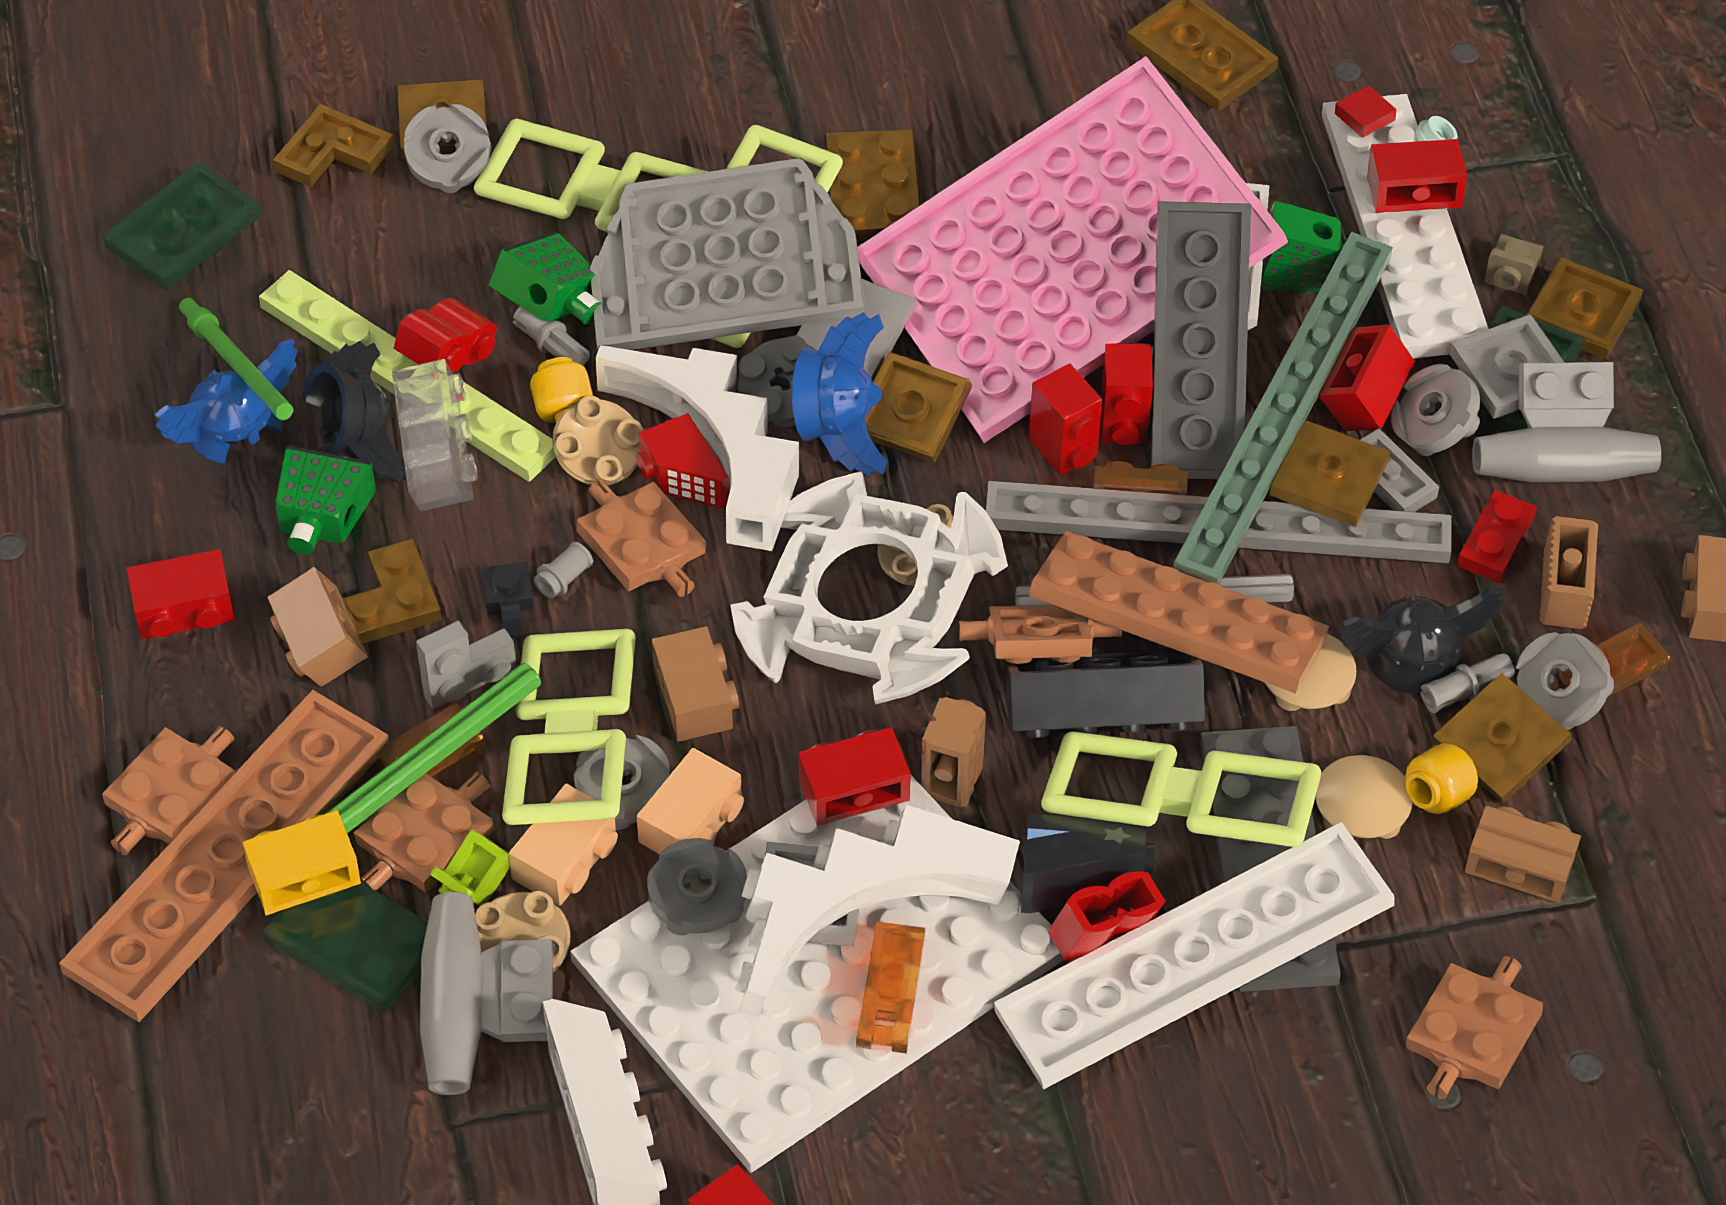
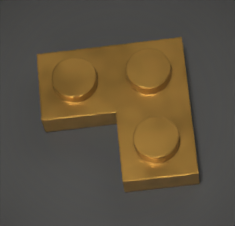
[273,104,395,187]
[342,539,442,644]

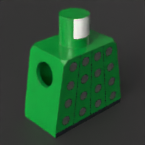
[1260,201,1344,292]
[488,231,601,324]
[276,445,376,555]

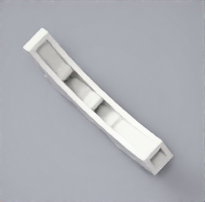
[596,345,799,551]
[735,805,1020,1018]

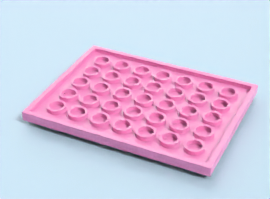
[857,56,1288,443]

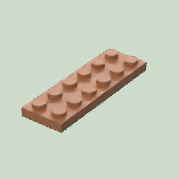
[1029,531,1329,694]

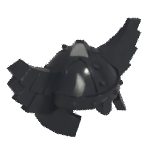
[302,341,413,483]
[1340,588,1504,694]

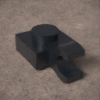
[481,562,534,638]

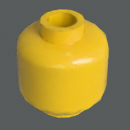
[530,357,593,423]
[1405,743,1478,815]

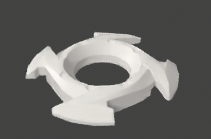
[731,471,1008,704]

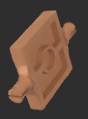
[576,480,706,597]
[959,605,1122,664]
[102,726,237,855]
[354,772,494,895]
[1406,956,1543,1099]

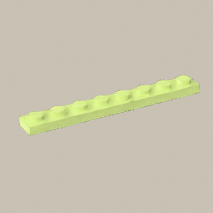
[259,270,556,482]

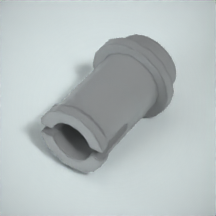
[534,542,593,598]

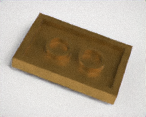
[1127,0,1278,112]
[826,129,919,241]

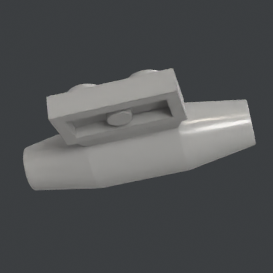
[1472,362,1661,483]
[420,892,553,1095]

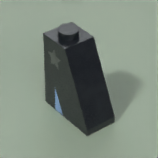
[1021,814,1155,913]

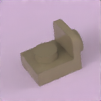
[1484,234,1544,295]

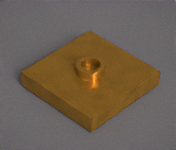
[398,79,486,159]
[1526,257,1643,359]
[865,352,972,464]
[1270,420,1391,527]
[1433,673,1572,804]

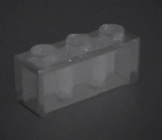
[392,359,478,511]

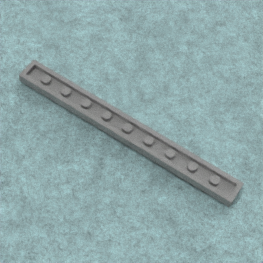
[986,481,1451,563]

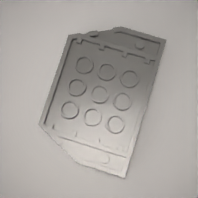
[590,158,865,350]

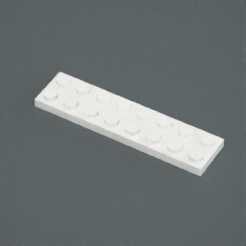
[1322,94,1489,359]
[993,822,1394,1089]

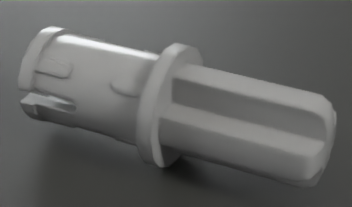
[513,306,590,366]
[1421,653,1515,714]

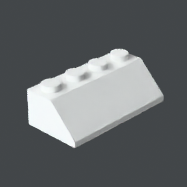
[543,999,667,1205]

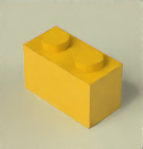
[242,810,361,915]

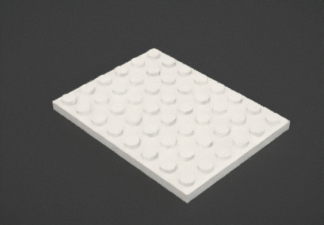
[570,775,1064,1173]

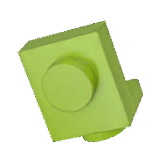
[430,829,510,906]

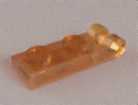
[856,921,926,1054]

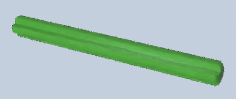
[324,663,541,833]

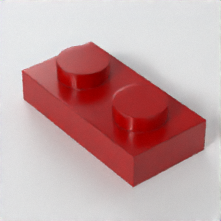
[1457,490,1537,583]

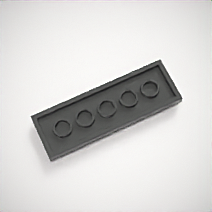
[1150,201,1251,479]
[1200,726,1341,992]

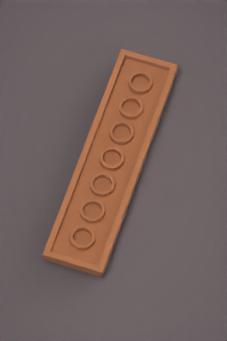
[59,690,390,1022]

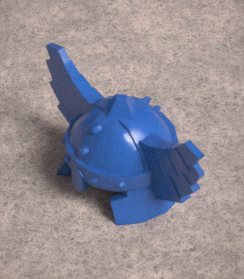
[792,312,888,476]
[155,339,298,464]

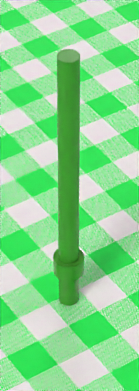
[179,298,293,420]

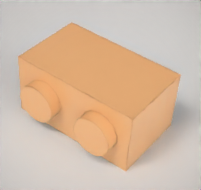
[637,748,744,854]
[508,784,618,907]

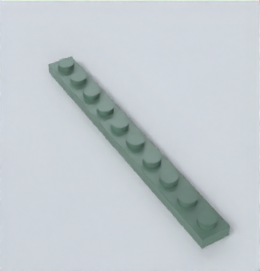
[1174,232,1393,584]

